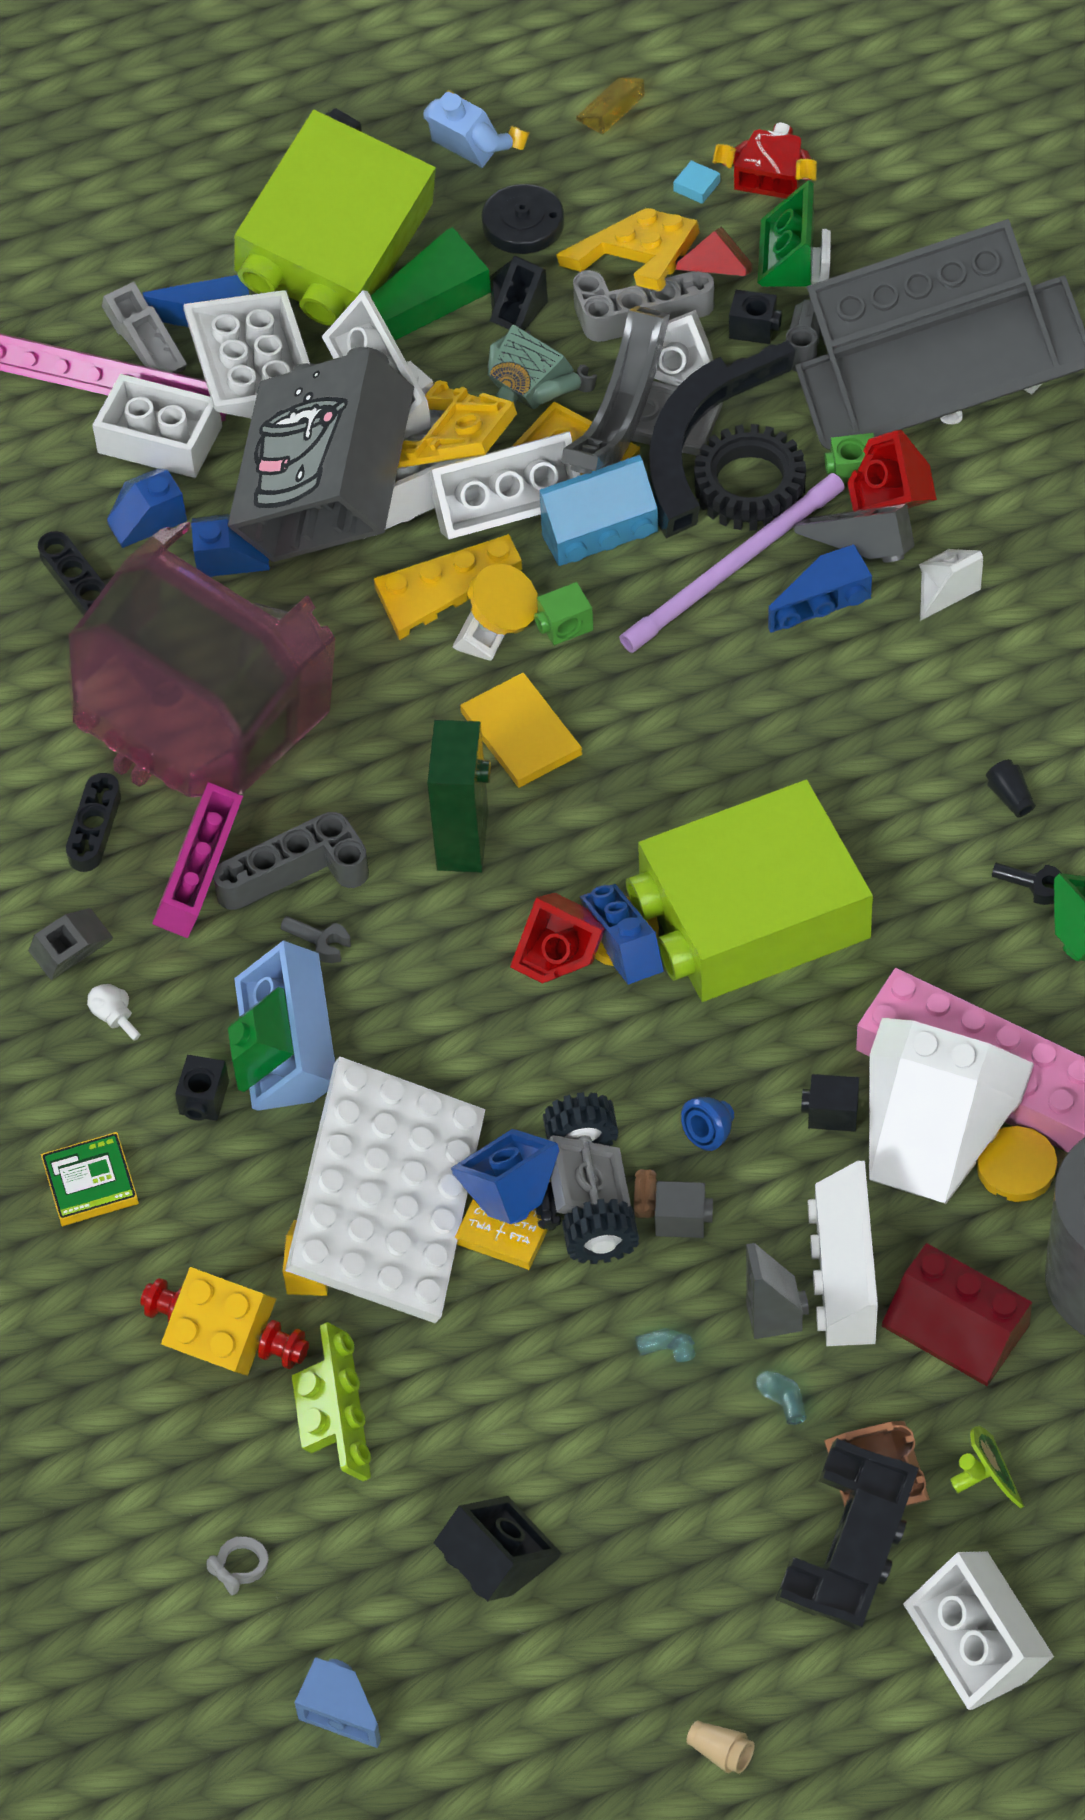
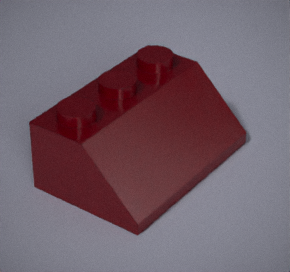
[882,1243,1032,1386]

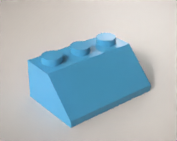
[539,455,658,566]

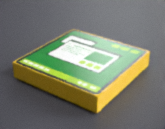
[41,1132,139,1226]

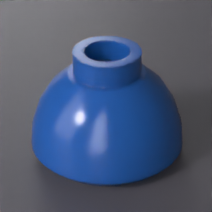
[681,1097,734,1151]

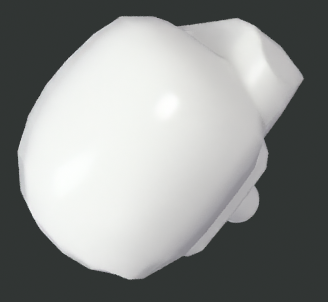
[87,984,141,1041]

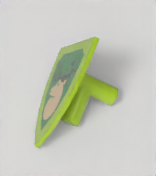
[950,1426,1024,1508]

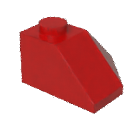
[848,430,937,511]
[510,892,605,984]

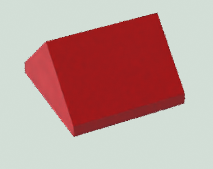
[676,227,753,276]

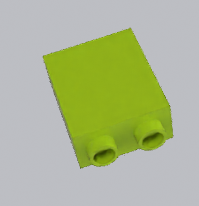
[234,109,436,326]
[626,779,873,1002]

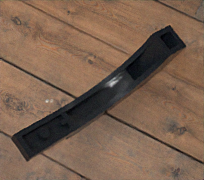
[647,340,795,539]

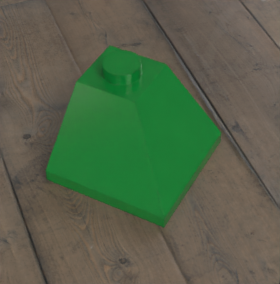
[1054,873,1085,961]
[228,987,294,1092]

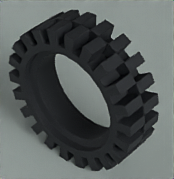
[694,424,806,531]

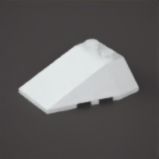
[869,1018,1034,1204]

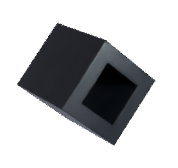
[801,1074,859,1132]

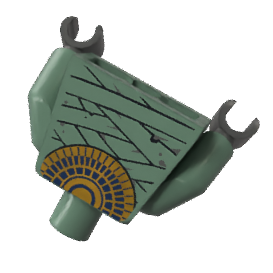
[488,325,597,409]

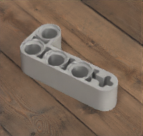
[573,270,714,342]

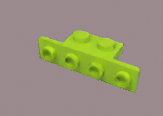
[292,1322,371,1482]

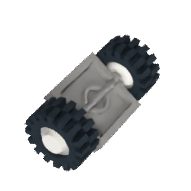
[543,1092,639,1264]

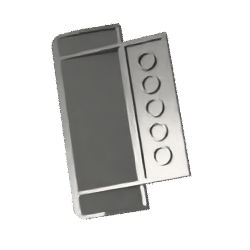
[795,219,1085,450]

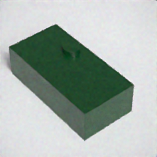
[427,720,491,873]

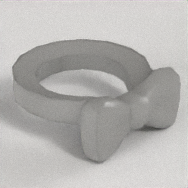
[207,1536,268,1596]

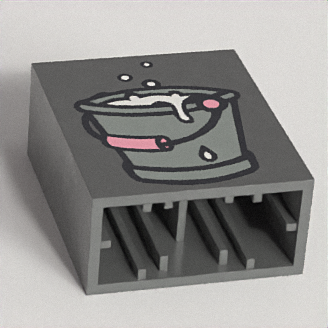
[228,347,414,562]

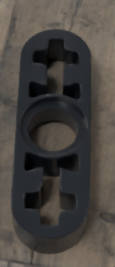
[66,773,121,872]

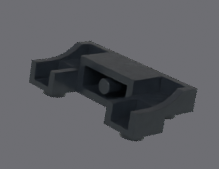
[775,1438,919,1630]

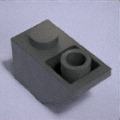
[28,908,113,980]

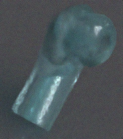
[635,1328,696,1362]
[756,1371,807,1425]

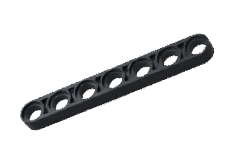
[38,531,182,709]

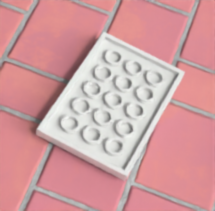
[285,1056,485,1323]

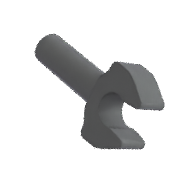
[281,916,351,963]

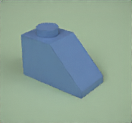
[295,1657,381,1748]

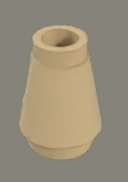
[687,1720,754,1774]

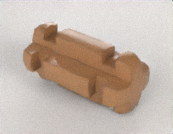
[634,1169,657,1218]

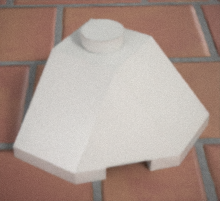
[654,310,713,386]

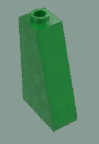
[371,227,491,340]

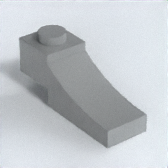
[102,282,187,374]

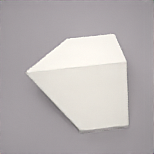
[919,549,983,621]

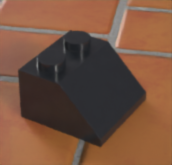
[433,1496,562,1602]

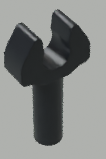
[992,862,1062,905]

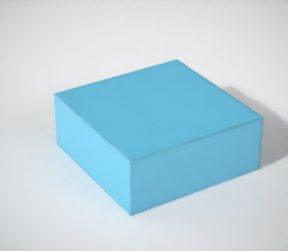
[673,160,720,204]

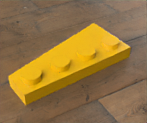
[374,534,522,640]

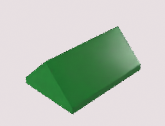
[757,180,814,287]

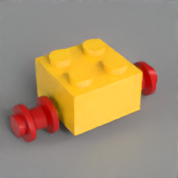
[140,1267,309,1376]

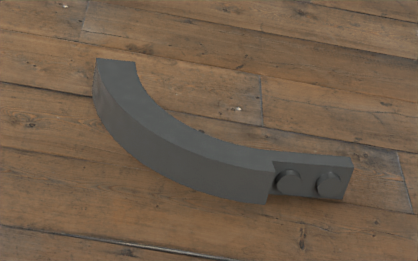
[561,306,670,474]

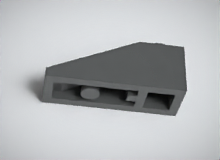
[794,504,915,563]
[746,1243,809,1339]

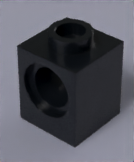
[729,290,782,344]
[175,1054,229,1121]

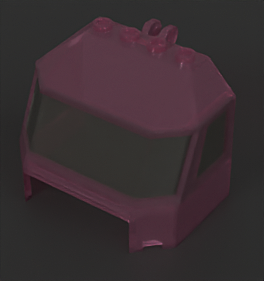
[69,522,335,797]

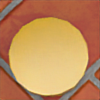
[467,563,538,635]
[976,1126,1058,1202]

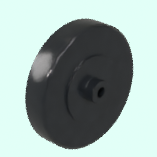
[482,184,564,254]

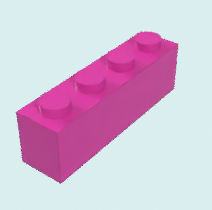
[152,782,243,938]

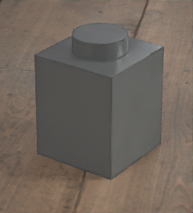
[655,1181,713,1238]

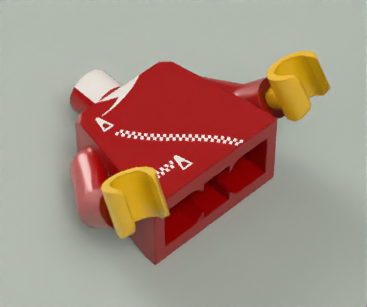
[712,123,817,199]

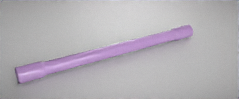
[619,473,845,653]

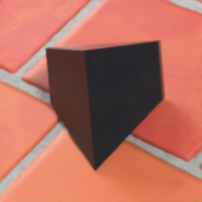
[490,256,548,331]

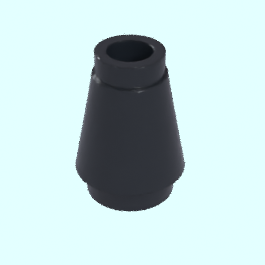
[986,759,1036,818]

